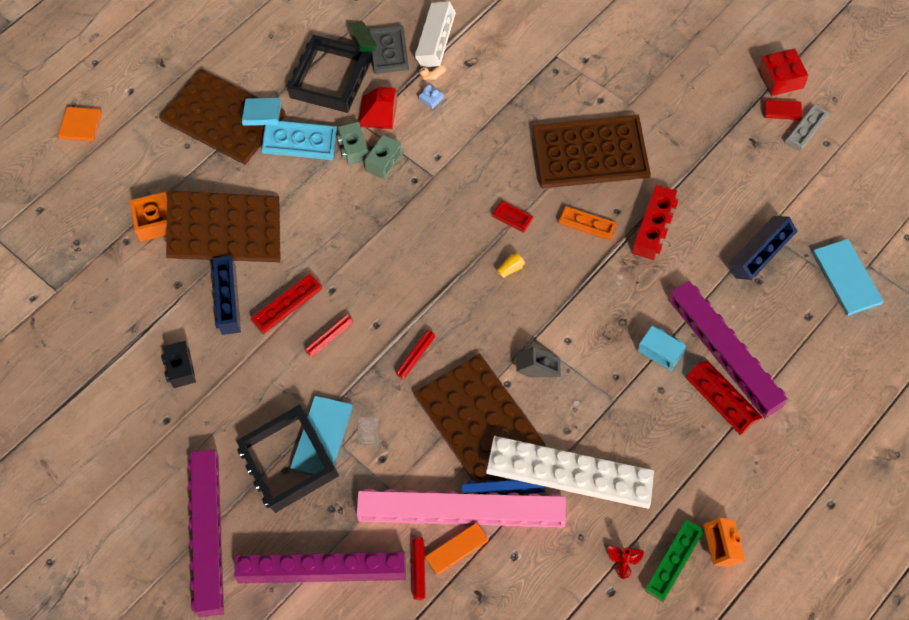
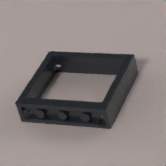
[287,35,372,113]
[236,404,340,513]

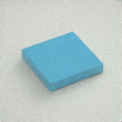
[242,98,281,126]

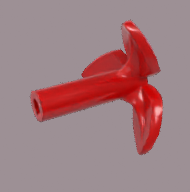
[607,546,644,580]

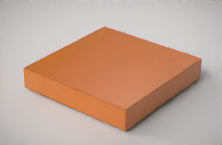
[58,107,102,142]

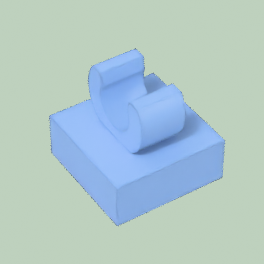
[419,85,444,109]

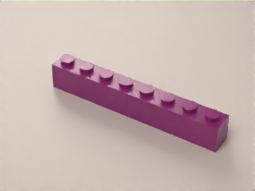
[669,281,787,419]
[188,449,224,617]
[234,552,406,584]

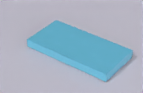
[262,121,337,160]
[813,239,884,316]
[290,396,353,475]

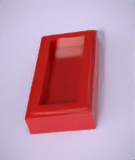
[764,100,802,120]
[492,201,533,233]

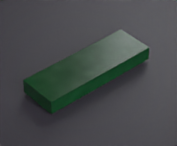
[348,22,377,52]

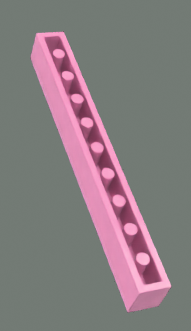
[357,489,566,527]

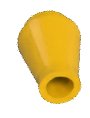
[497,252,525,278]

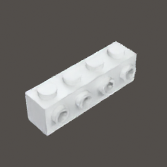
[415,1,456,67]

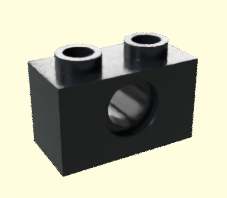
[161,340,196,388]

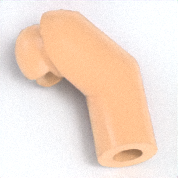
[419,65,445,80]

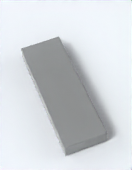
[785,104,829,152]

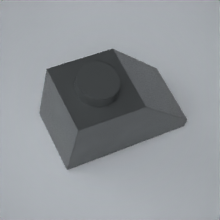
[516,347,561,377]

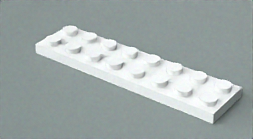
[486,436,654,509]

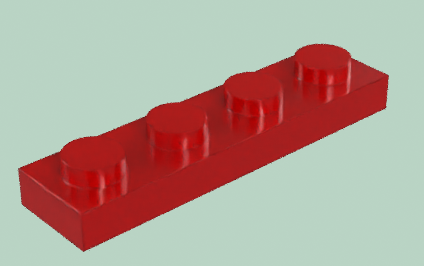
[251,274,323,335]

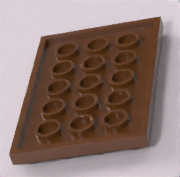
[159,69,286,165]
[533,114,651,189]
[166,190,281,263]
[413,353,546,483]

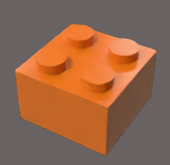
[129,192,168,242]

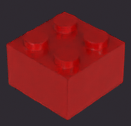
[758,48,808,96]

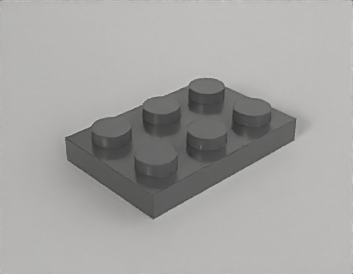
[370,25,409,74]

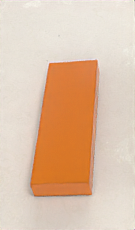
[559,206,617,241]
[425,523,489,576]

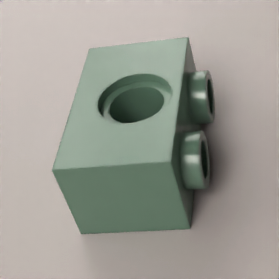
[337,122,368,165]
[364,135,403,179]

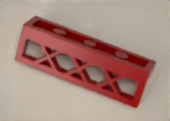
[685,361,763,435]

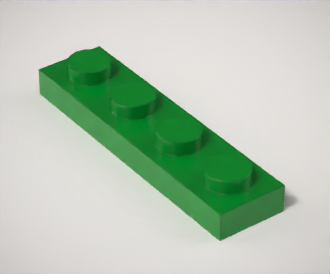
[645,519,705,602]

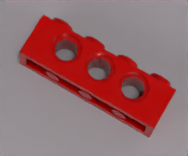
[632,184,679,260]

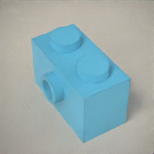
[638,326,686,371]

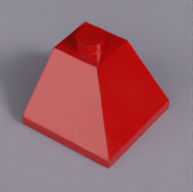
[358,87,397,129]

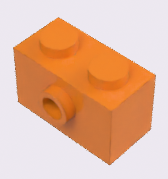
[703,517,745,567]

